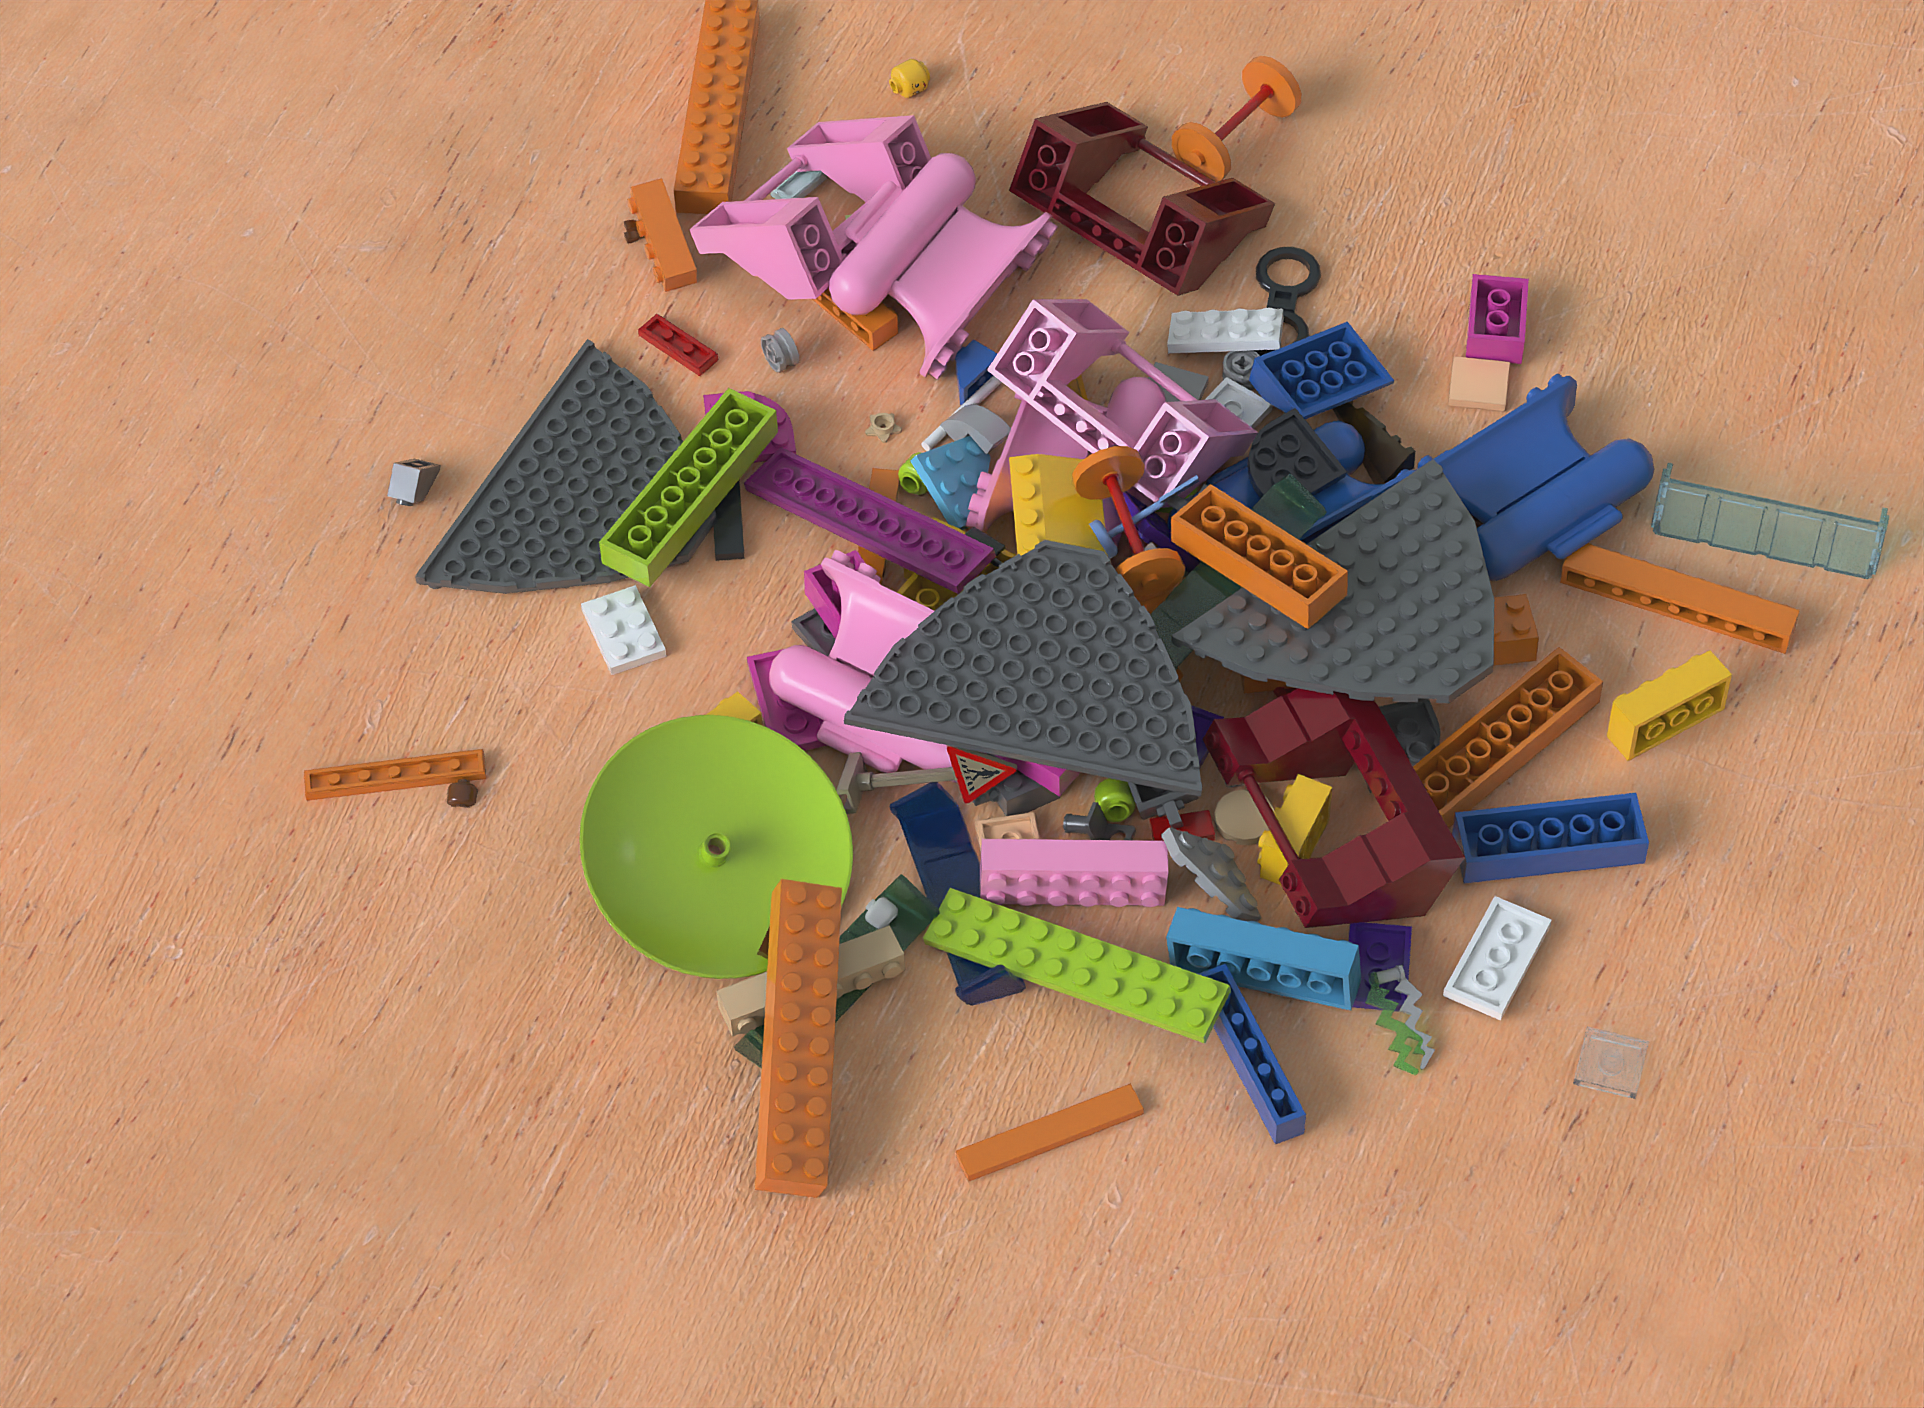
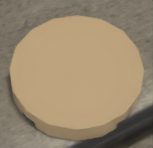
[1214,789,1274,845]

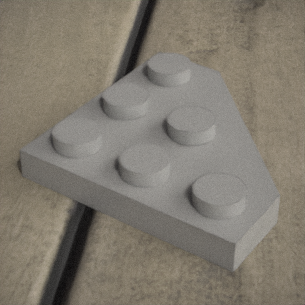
[1161,827,1261,922]

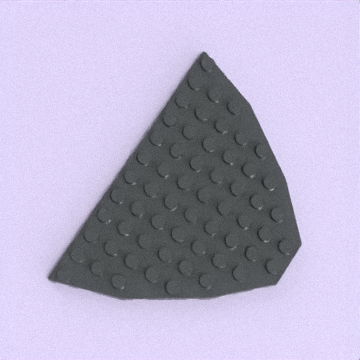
[415,339,716,594]
[1172,459,1494,703]
[844,540,1202,797]

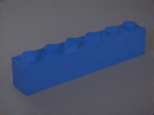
[1198,964,1306,1145]

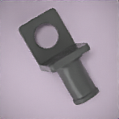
[1063,802,1136,840]

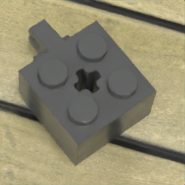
[972,753,1060,816]
[1128,782,1199,829]

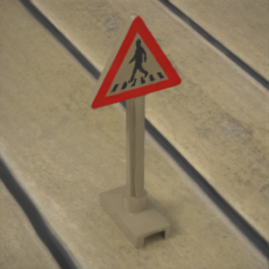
[836,745,1018,814]

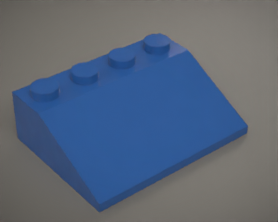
[1249,321,1394,419]

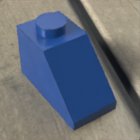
[955,339,997,405]

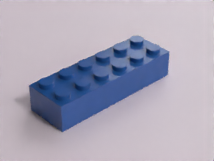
[1452,793,1649,883]

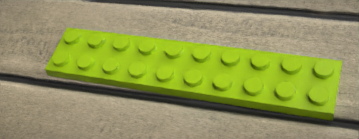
[923,888,1231,1043]

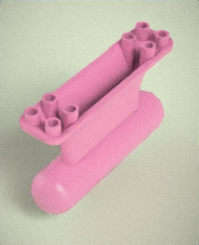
[829,153,1058,380]
[966,377,1166,558]
[769,550,987,782]

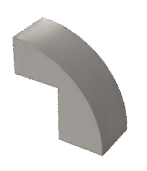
[940,404,1011,454]

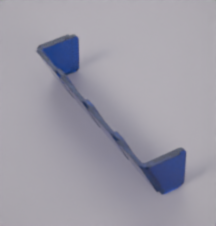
[889,782,1026,1006]

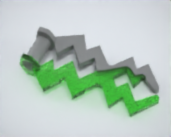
[1365,965,1435,1075]

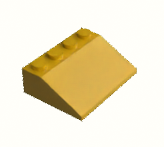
[1009,454,1108,556]

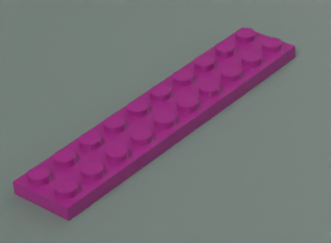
[744,447,996,594]

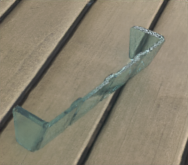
[1651,463,1889,579]

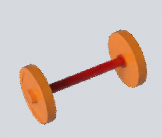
[1171,56,1302,182]
[1072,446,1185,601]

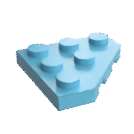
[910,436,991,530]

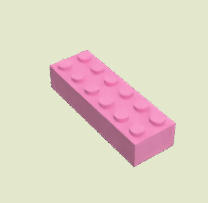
[980,839,1168,907]

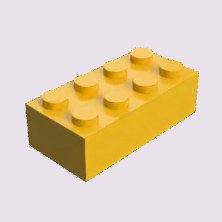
[1607,650,1732,761]

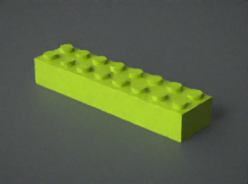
[599,388,778,587]

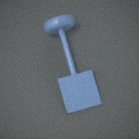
[1089,475,1199,559]

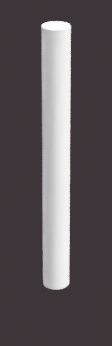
[921,375,1002,451]

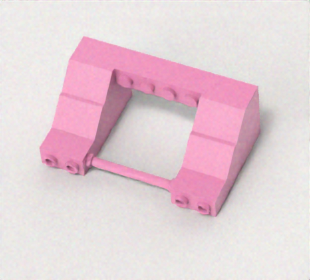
[689,115,931,299]
[987,299,1258,508]

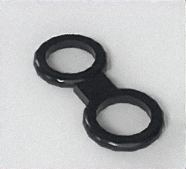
[1253,247,1321,356]

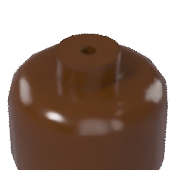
[447,779,478,808]

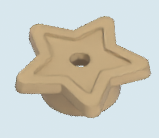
[865,413,902,443]

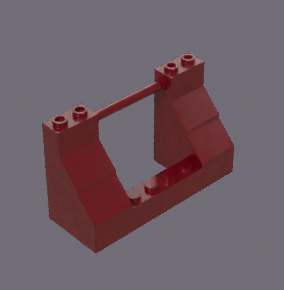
[1009,102,1275,296]
[1202,688,1465,928]

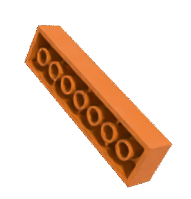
[1413,647,1603,828]

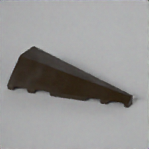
[1332,400,1416,484]

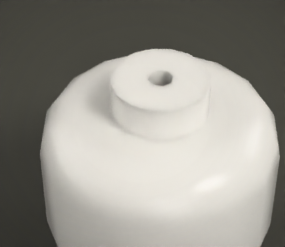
[865,897,898,930]

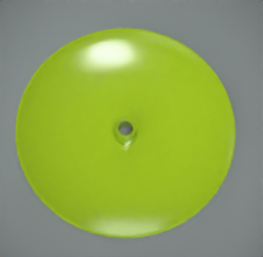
[579,715,853,979]

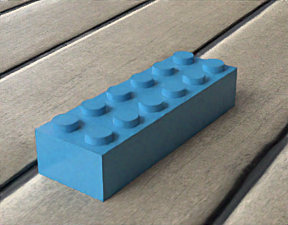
[1166,907,1361,1011]

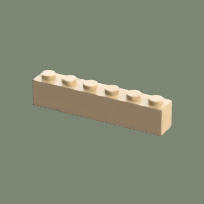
[716,925,905,1037]

